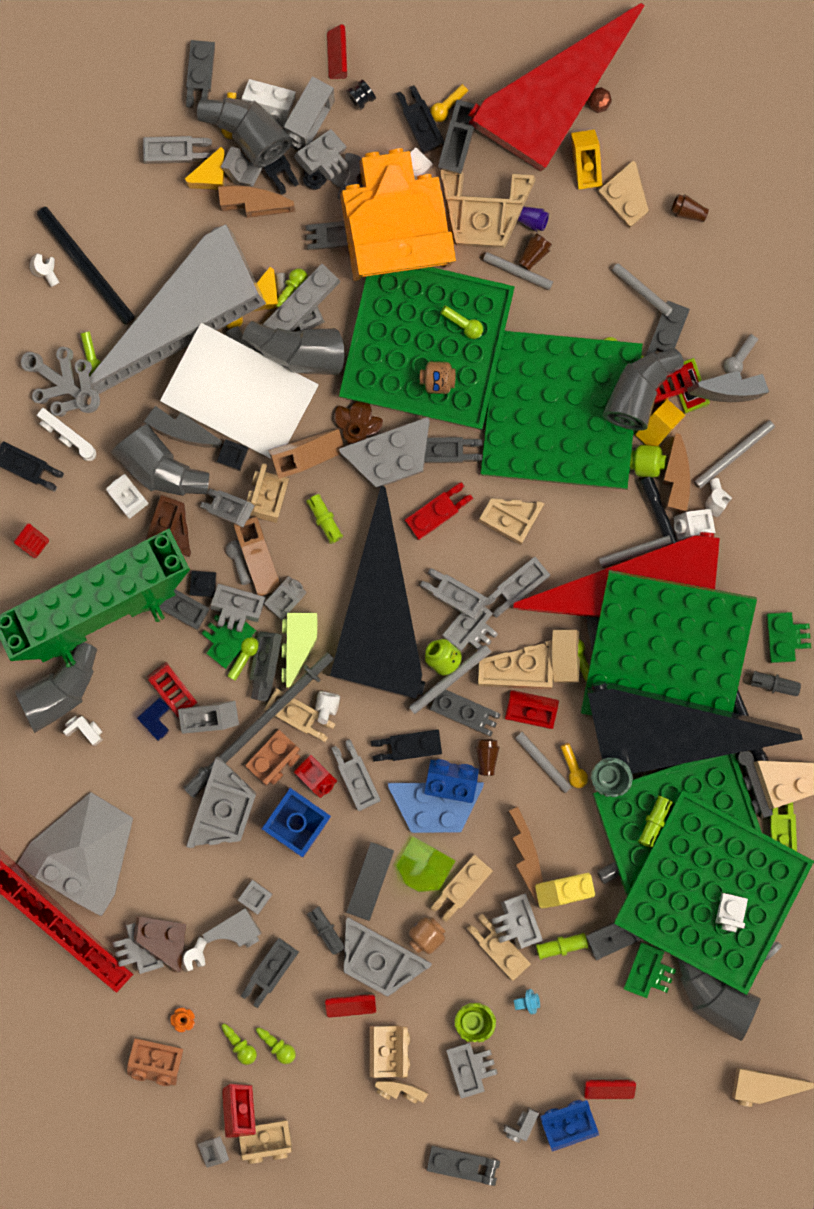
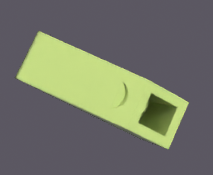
[282,613,318,689]

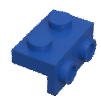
[424,759,479,803]
[540,1100,599,1152]

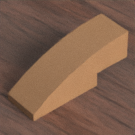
[218,186,295,218]
[662,433,690,514]

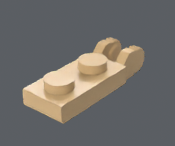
[264,688,335,742]
[430,855,493,922]
[467,914,531,981]

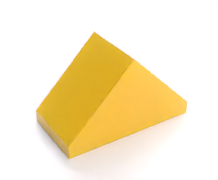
[185,147,226,190]
[254,267,278,311]
[635,400,686,446]

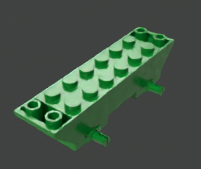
[0,529,190,667]

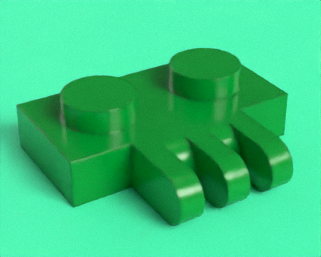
[766,612,811,663]
[201,614,257,669]
[623,942,676,998]

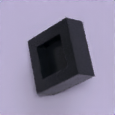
[217,439,249,471]
[190,571,217,598]

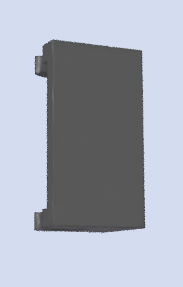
[586,923,641,961]

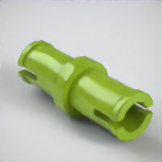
[306,494,344,544]
[638,796,673,848]
[536,933,588,960]

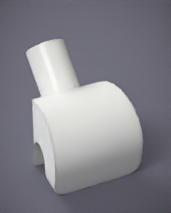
[30,253,59,287]
[705,478,732,517]
[315,691,340,724]
[181,937,207,972]

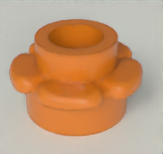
[170,1007,195,1032]

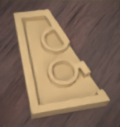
[478,640,553,690]
[754,761,814,809]

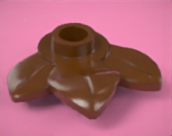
[335,402,383,444]

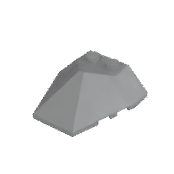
[18,792,133,916]

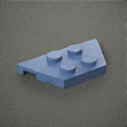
[388,782,484,833]

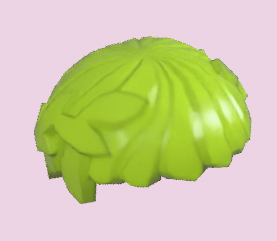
[454,1003,496,1043]

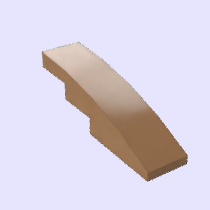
[508,806,543,909]

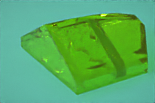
[396,837,456,892]

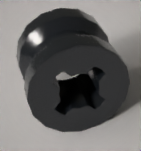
[346,79,376,110]

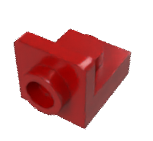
[294,755,337,798]

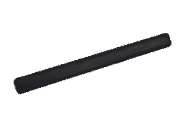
[37,206,135,325]

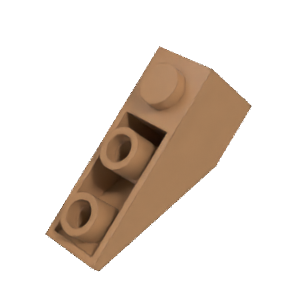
[268,428,344,479]
[233,517,280,596]

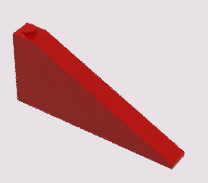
[468,3,645,172]
[513,532,720,617]
[0,848,134,993]

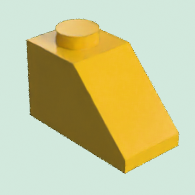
[571,129,602,189]

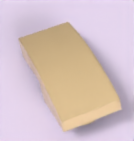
[552,630,580,683]
[374,1080,428,1104]

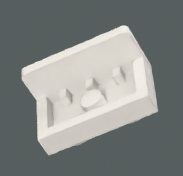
[242,79,296,128]

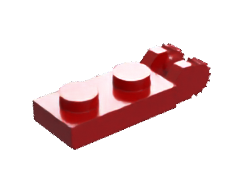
[405,482,474,540]

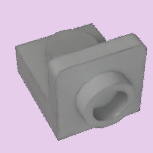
[221,147,262,187]
[264,576,306,620]
[503,1107,539,1143]

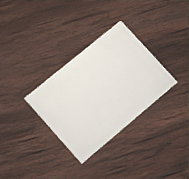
[160,323,319,459]

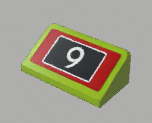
[676,358,710,414]

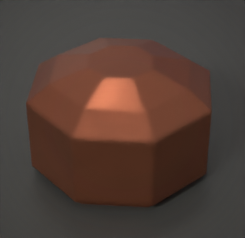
[587,87,612,113]

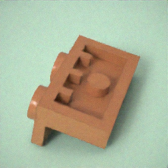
[245,730,301,786]
[127,1038,183,1086]

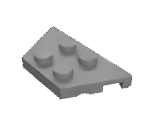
[339,417,430,488]
[186,757,256,848]
[344,917,432,997]

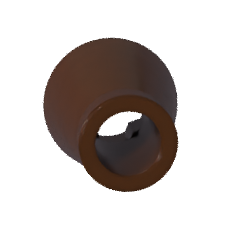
[671,194,709,222]
[518,233,552,271]
[475,739,500,776]

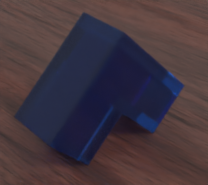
[137,697,171,741]

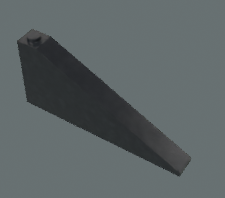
[330,486,426,700]
[587,681,803,774]

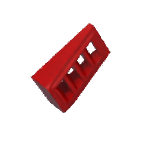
[654,366,693,405]
[14,523,49,558]
[147,662,198,717]

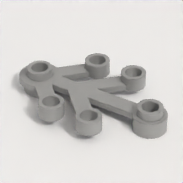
[21,347,100,417]

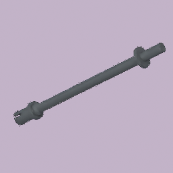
[183,652,334,798]

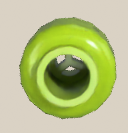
[630,445,667,478]
[425,639,462,676]

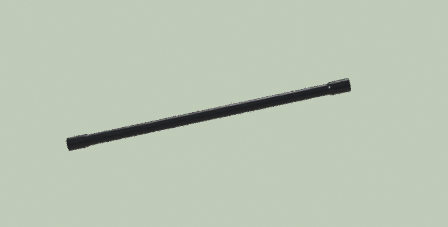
[639,477,769,762]

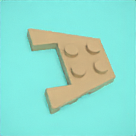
[441,170,535,248]

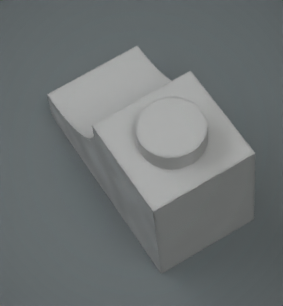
[178,701,239,734]
[203,908,262,948]

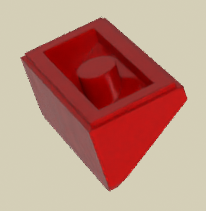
[327,24,347,79]
[505,690,559,729]
[325,994,377,1018]
[584,1079,636,1099]
[222,1084,256,1138]

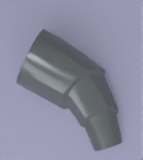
[197,97,292,168]
[242,321,344,375]
[602,348,684,431]
[111,424,209,496]
[15,642,97,733]
[677,958,761,1041]

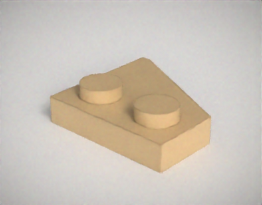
[598,160,649,228]
[478,498,544,545]

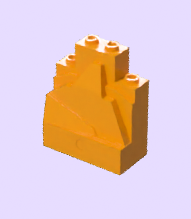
[340,148,456,281]

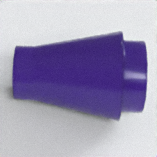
[517,207,549,232]

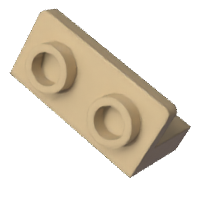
[247,464,289,523]
[370,1025,410,1078]
[239,1120,293,1164]

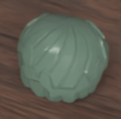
[591,758,633,797]

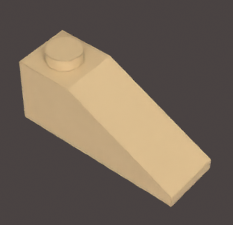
[732,1067,814,1107]

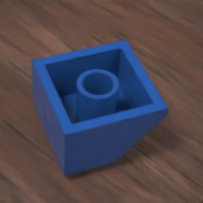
[262,788,331,858]

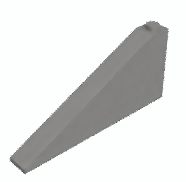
[89,224,266,394]

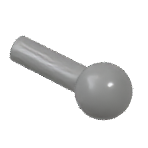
[724,334,759,374]
[226,540,251,585]

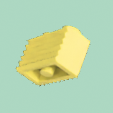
[535,873,595,909]

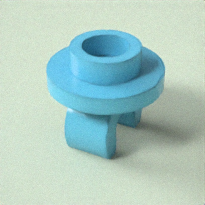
[514,989,540,1015]

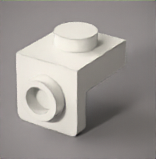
[106,474,149,519]
[63,716,103,746]

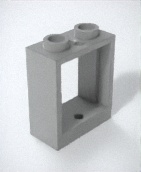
[284,76,335,150]

